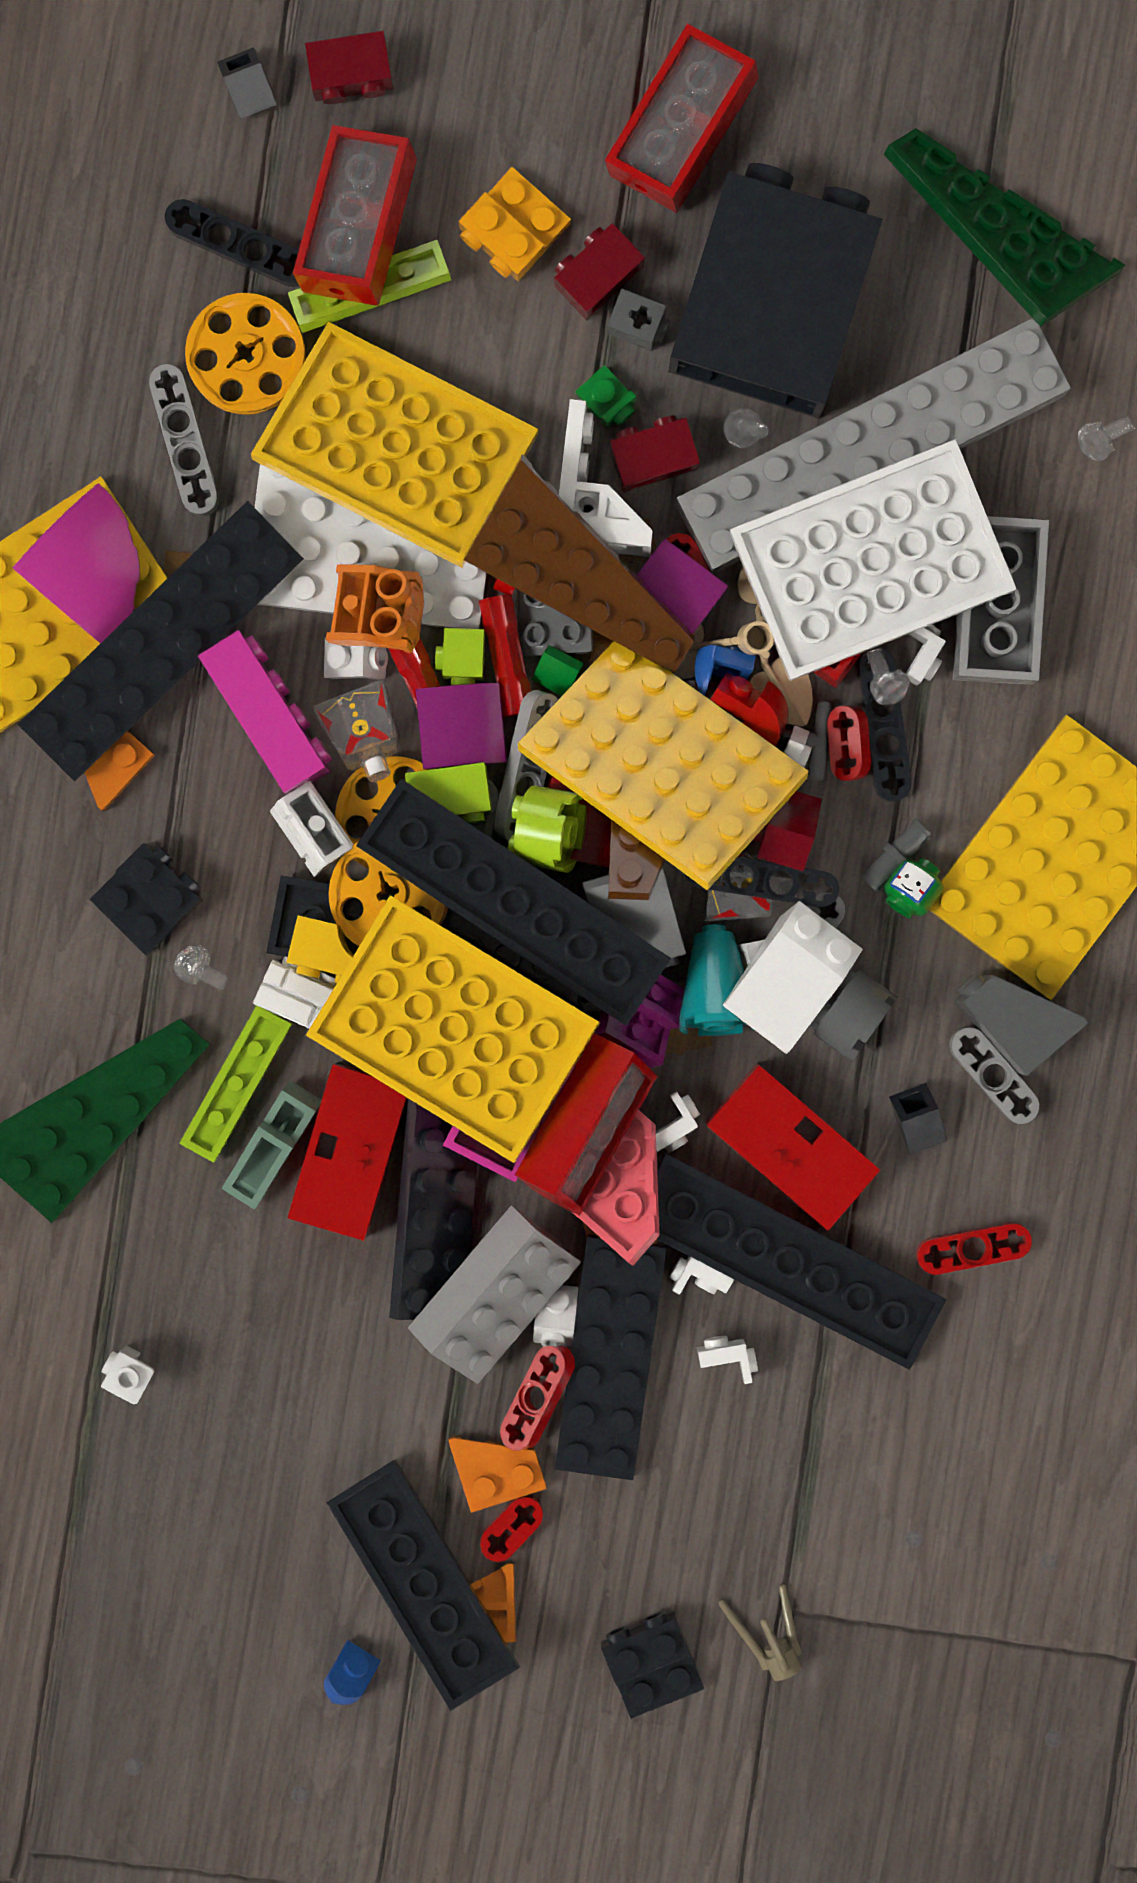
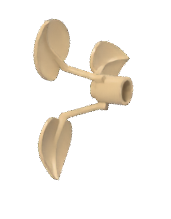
[673,567,813,726]

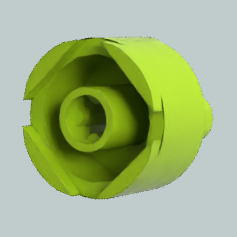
[508,785,587,873]

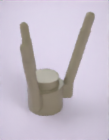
[719,1584,803,1681]

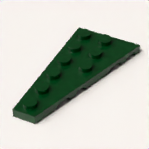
[883,128,1125,327]
[0,1018,211,1223]

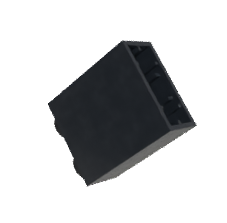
[668,163,883,419]

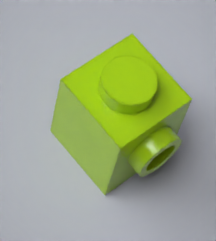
[435,628,485,686]

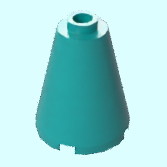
[679,925,754,1036]

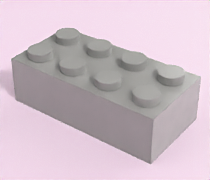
[953,516,1049,685]
[408,1205,581,1384]

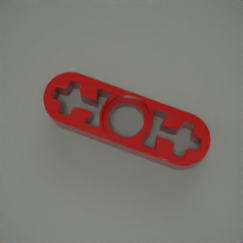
[916,1222,1032,1275]
[500,1345,575,1451]

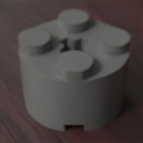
[810,969,898,1062]

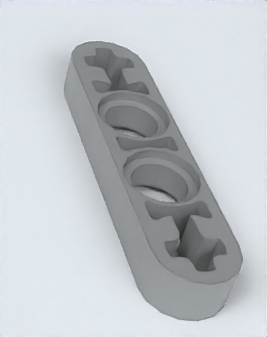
[149,364,219,517]
[493,690,558,842]

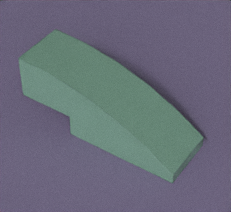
[221,1080,322,1210]

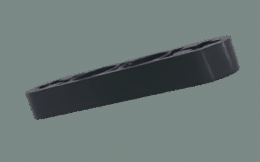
[164,199,299,287]
[858,648,911,802]
[684,857,839,907]

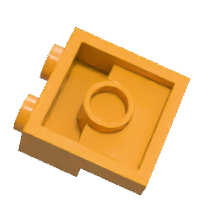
[458,167,571,282]

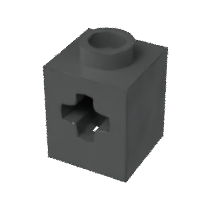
[607,289,670,351]

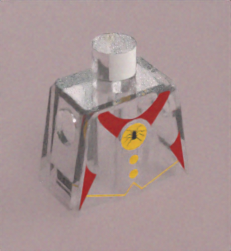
[312,679,400,782]
[705,852,796,922]

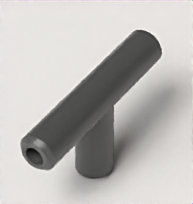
[780,701,833,781]

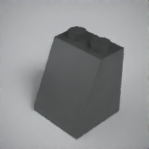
[583,867,686,968]
[954,974,1088,1076]

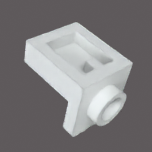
[669,1256,734,1295]

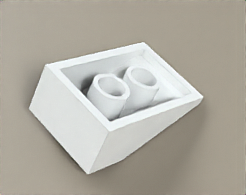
[722,901,863,1054]

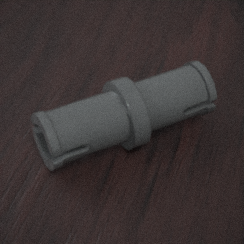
[860,818,933,893]

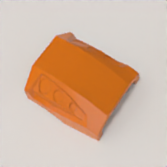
[326,564,424,653]

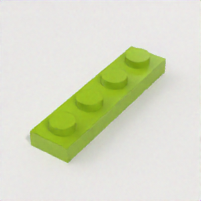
[288,240,451,333]
[179,1005,293,1163]

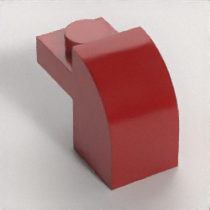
[710,672,789,746]

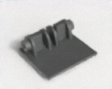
[519,591,594,657]

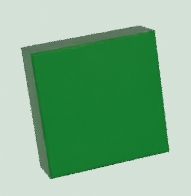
[531,645,584,696]

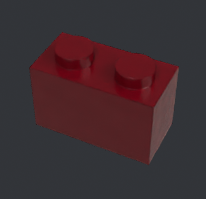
[305,30,393,104]
[554,223,645,321]
[609,415,700,493]
[753,791,822,871]

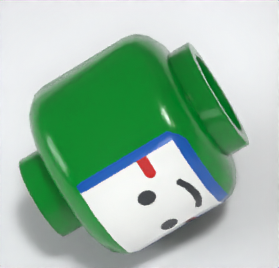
[884,858,944,919]

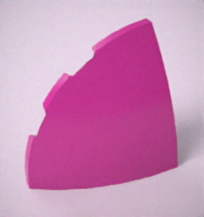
[12,483,140,643]

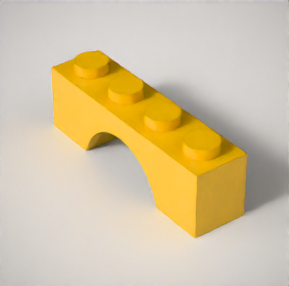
[286,915,354,983]

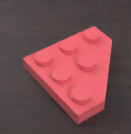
[574,1099,659,1266]

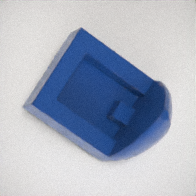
[695,645,756,696]
[323,1640,381,1705]

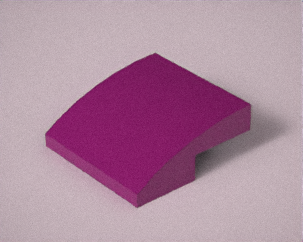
[637,538,728,634]
[416,683,507,770]
[595,975,684,1068]

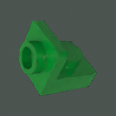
[575,365,637,429]

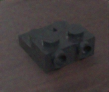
[89,843,203,956]
[601,1611,704,1719]

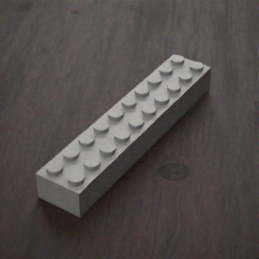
[675,318,1071,574]

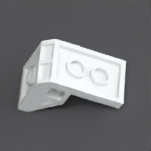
[559,399,653,558]

